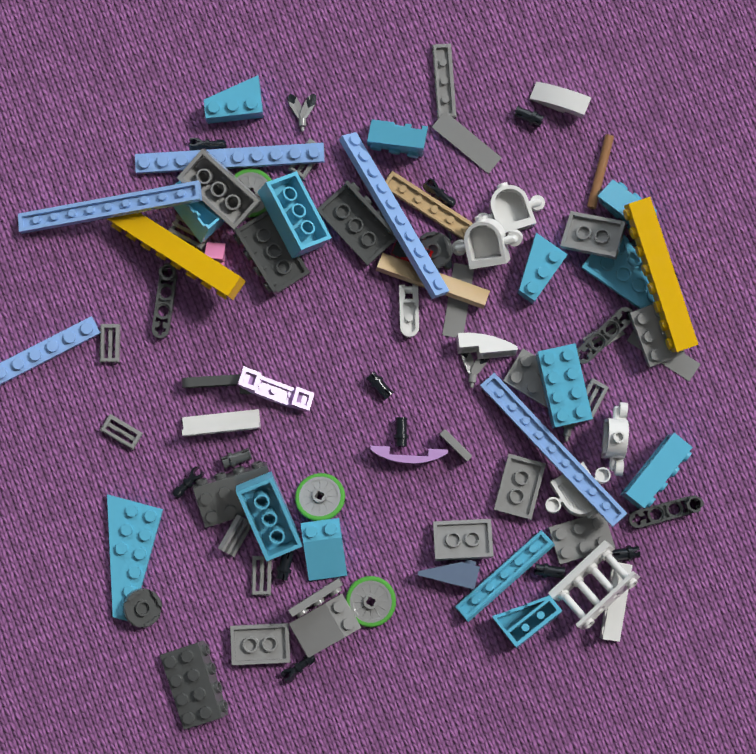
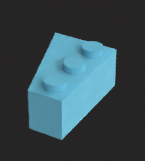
[204,75,264,124]
[367,119,428,158]
[173,180,224,243]
[598,180,658,229]
[517,233,568,304]
[492,595,562,649]

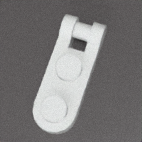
[399,284,419,338]

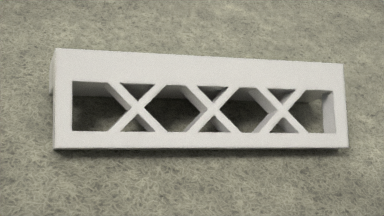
[182,409,261,437]
[600,562,632,642]

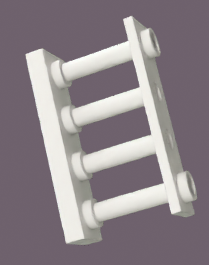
[548,540,640,630]

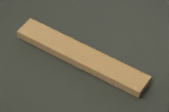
[385,171,473,240]
[376,253,490,309]

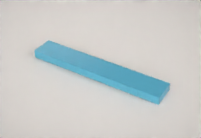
[455,530,555,622]

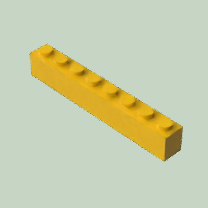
[623,197,699,352]
[107,212,246,300]

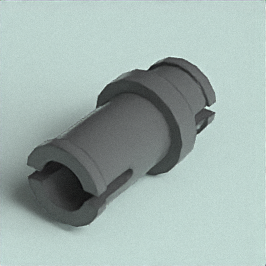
[221,448,252,469]

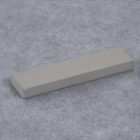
[432,43,456,120]

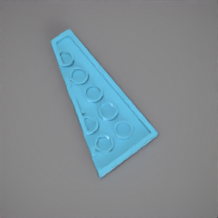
[581,235,655,309]
[107,494,164,621]

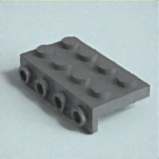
[317,180,397,266]
[233,211,310,295]
[193,461,269,528]
[160,640,228,730]

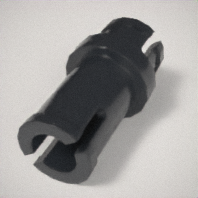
[513,106,544,127]
[366,371,394,400]
[394,417,409,447]
[612,545,640,561]
[276,552,294,581]
[534,563,565,579]

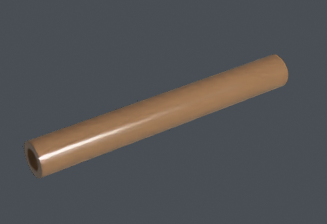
[587,134,614,209]

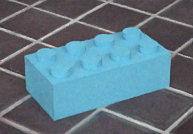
[257,171,332,259]
[535,343,593,428]
[621,433,693,509]
[236,471,303,562]

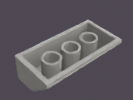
[177,149,262,230]

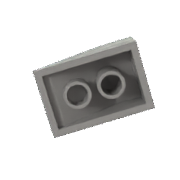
[289,594,361,658]

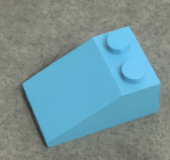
[300,518,347,581]

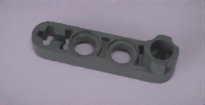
[152,263,178,339]
[577,307,633,364]
[181,374,252,395]
[628,495,704,528]

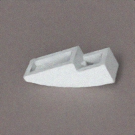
[529,82,591,119]
[456,333,518,359]

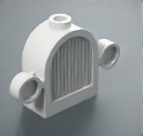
[478,182,545,236]
[452,215,523,269]
[601,402,629,476]
[545,462,611,519]

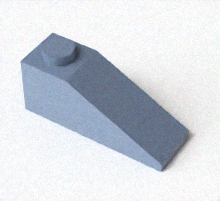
[417,559,480,589]

